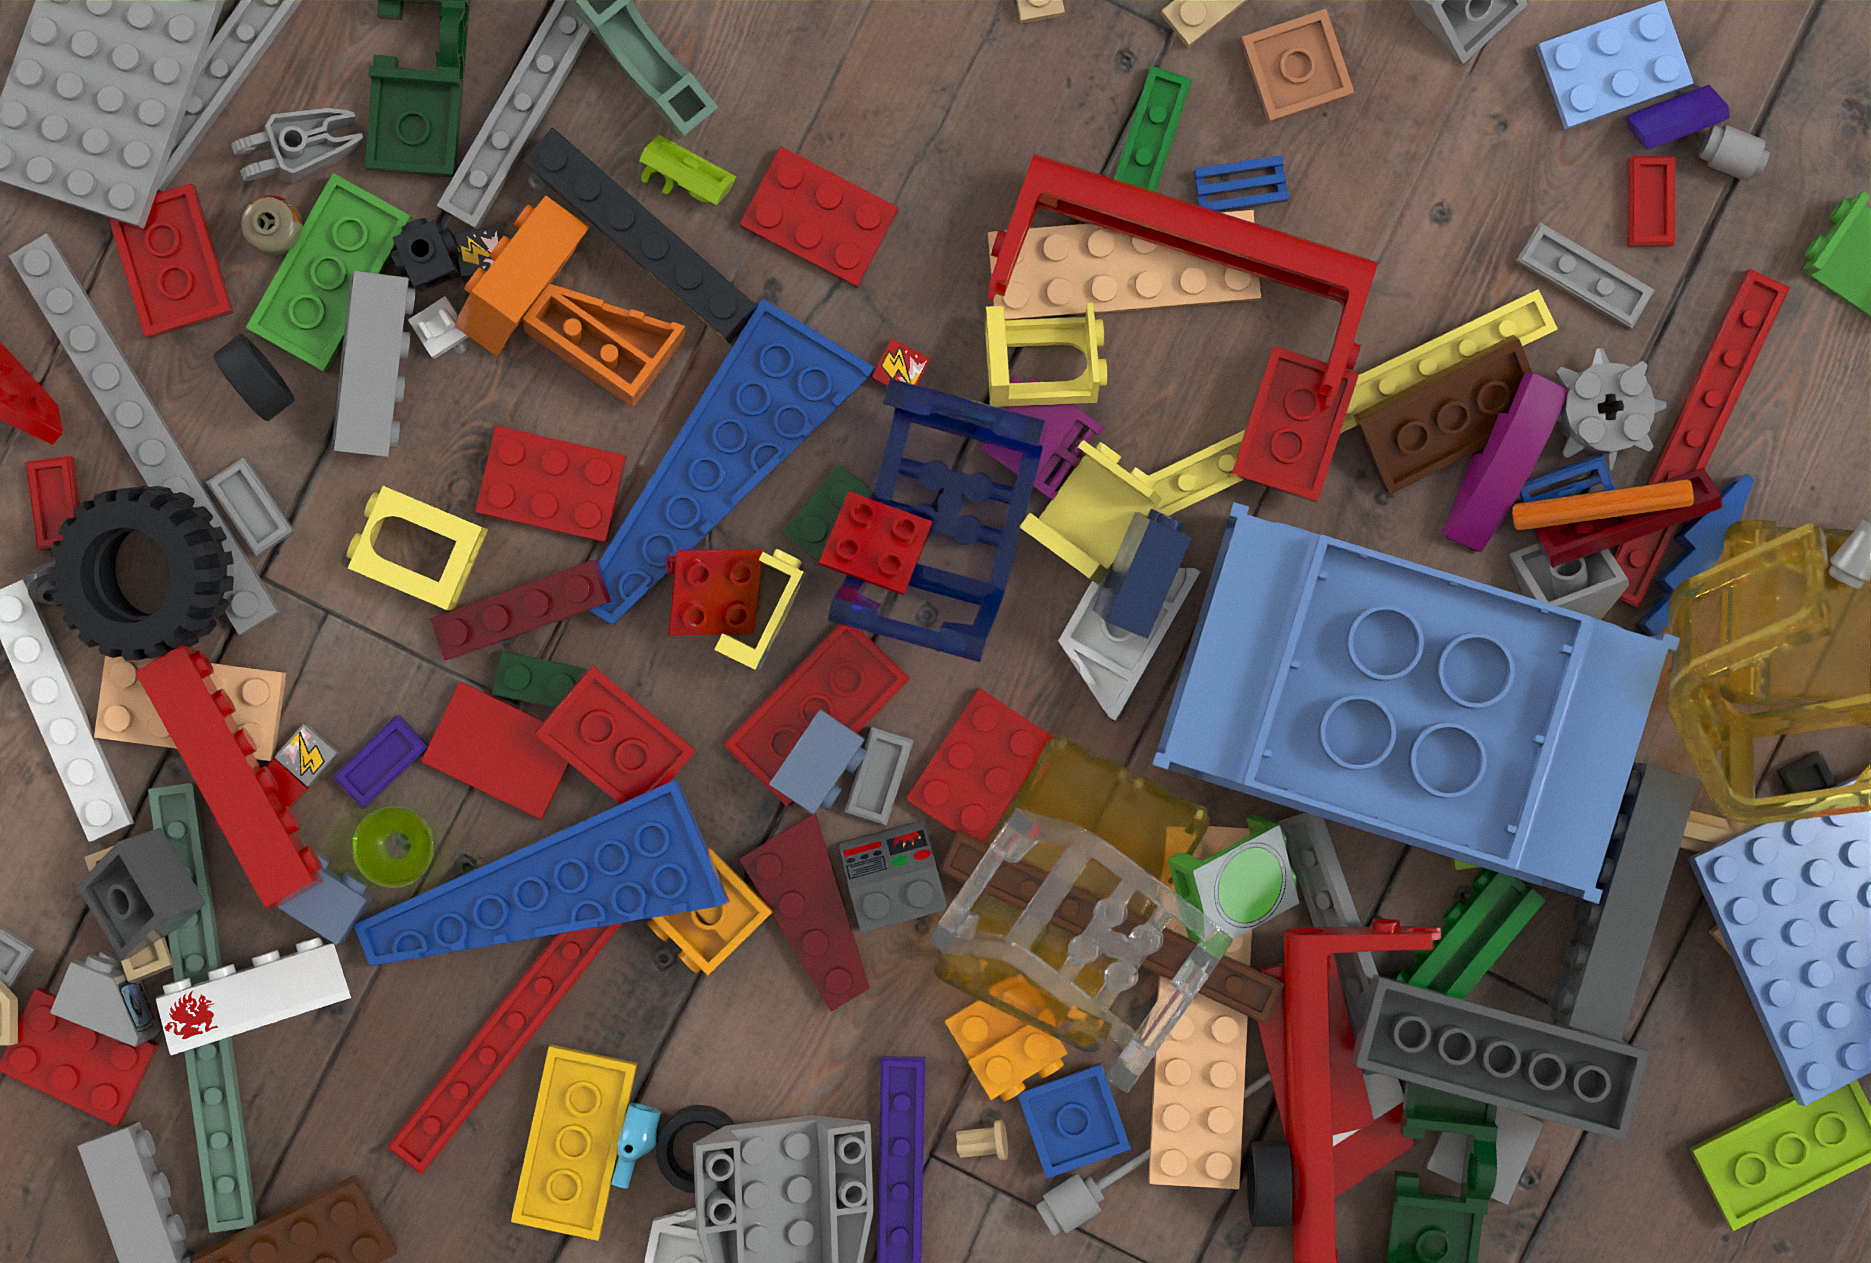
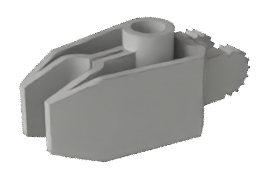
[231,108,363,185]

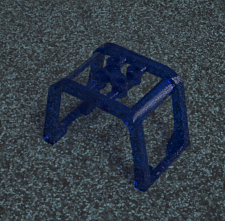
[828,378,1048,662]

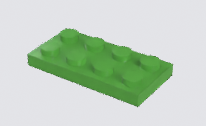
[246,173,413,373]

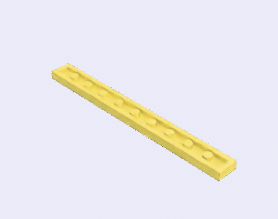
[1149,289,1558,516]

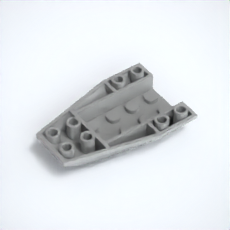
[693,1115,873,1263]

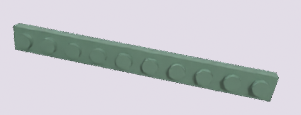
[148,782,258,1233]

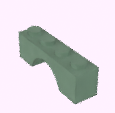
[567,0,719,139]

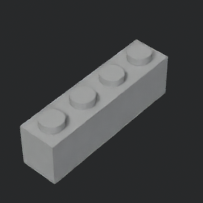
[331,270,415,457]
[77,1121,193,1263]

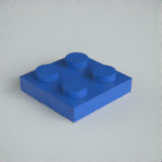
[1018,1062,1131,1179]

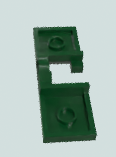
[364,0,471,177]
[1384,1081,1498,1263]

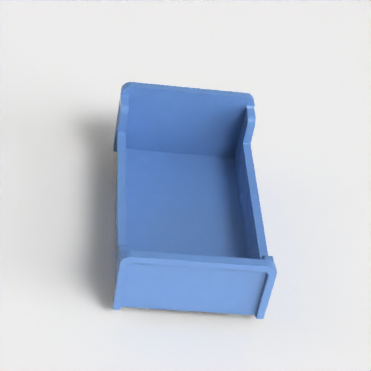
[1152,502,1680,904]

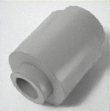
[1698,124,1770,182]

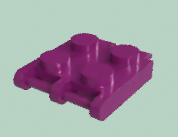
[972,375,1104,501]

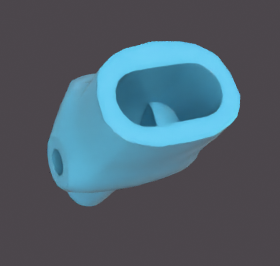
[611,1103,661,1188]

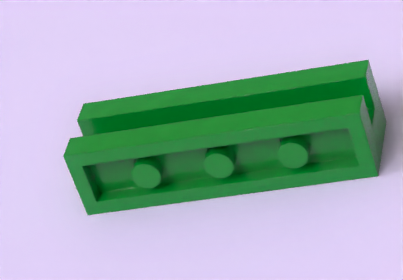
[1391,868,1546,999]

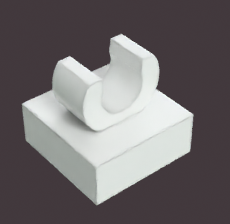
[408,296,469,359]

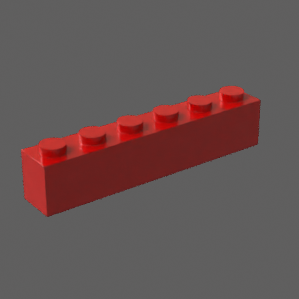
[135,645,323,908]

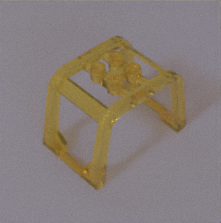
[1667,523,1871,825]

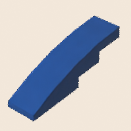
[1635,474,1754,637]

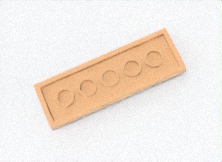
[988,210,1261,320]

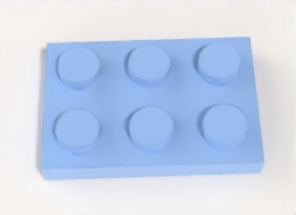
[1535,0,1694,130]

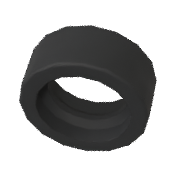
[214,334,295,421]
[656,1105,735,1193]
[1247,1141,1293,1227]

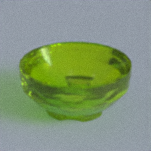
[352,806,435,888]

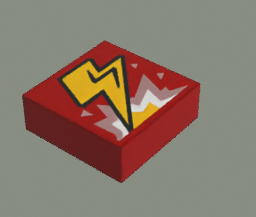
[871,338,931,399]

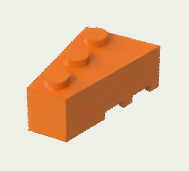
[455,195,589,357]
[522,283,686,409]

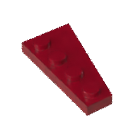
[739,813,870,1012]

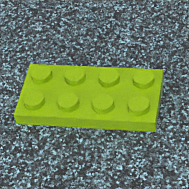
[1689,1080,1871,1231]

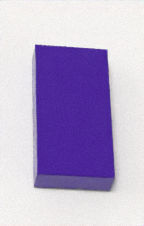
[1627,85,1730,150]
[332,715,429,809]

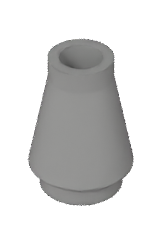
[1828,519,1871,589]

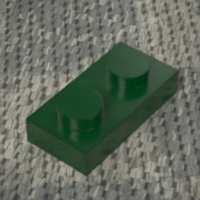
[783,464,874,561]
[492,651,587,708]

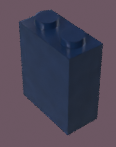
[1093,509,1192,639]

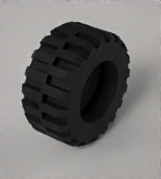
[49,486,234,661]

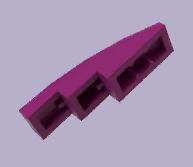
[1441,372,1569,552]

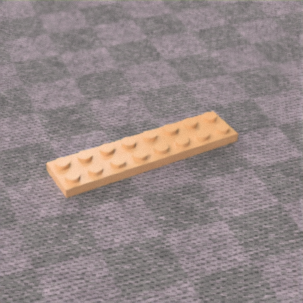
[1148,824,1252,1189]

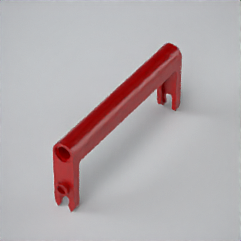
[987,154,1378,408]
[1283,919,1441,1263]

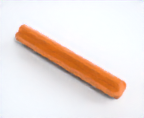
[1512,480,1694,530]

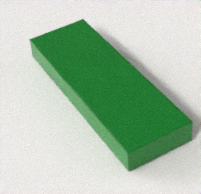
[1113,65,1193,192]

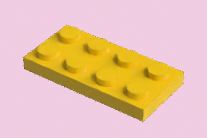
[511,1044,638,1241]

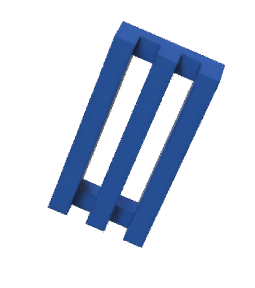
[1193,155,1289,212]
[1519,453,1616,503]

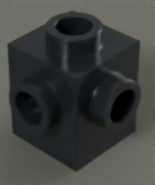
[391,218,461,292]

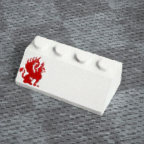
[156,936,351,1055]

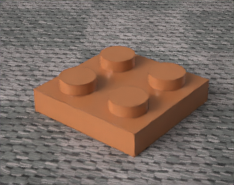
[1240,9,1355,124]

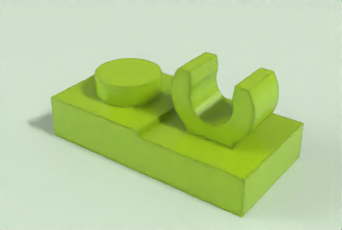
[639,135,737,205]

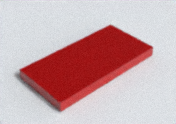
[723,617,910,806]
[1256,953,1375,1146]

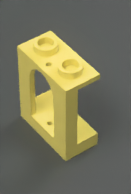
[985,303,1107,407]
[346,486,488,611]

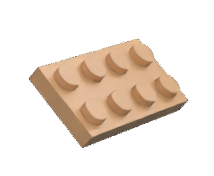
[94,656,286,761]

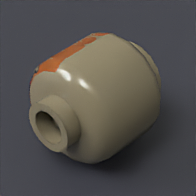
[241,195,304,257]

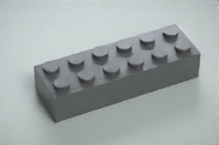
[1548,762,1700,1042]
[1350,974,1649,1142]

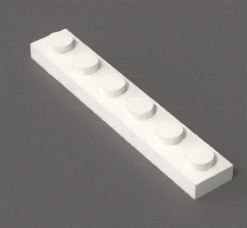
[0,580,134,842]

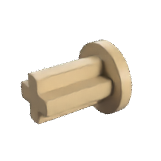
[956,1119,1008,1161]

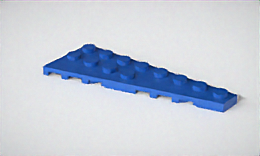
[589,298,874,625]
[353,780,730,966]

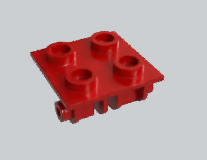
[818,491,932,595]
[666,549,763,636]

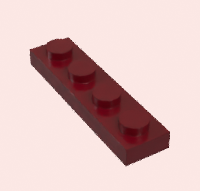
[1534,467,1722,568]
[430,560,611,661]

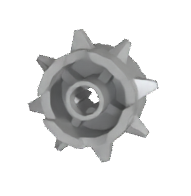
[1556,348,1666,471]

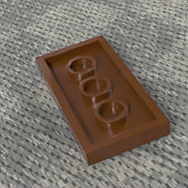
[1353,335,1532,495]
[192,1175,397,1263]

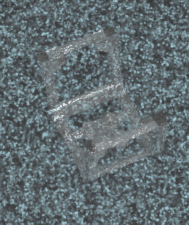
[927,808,1233,1093]

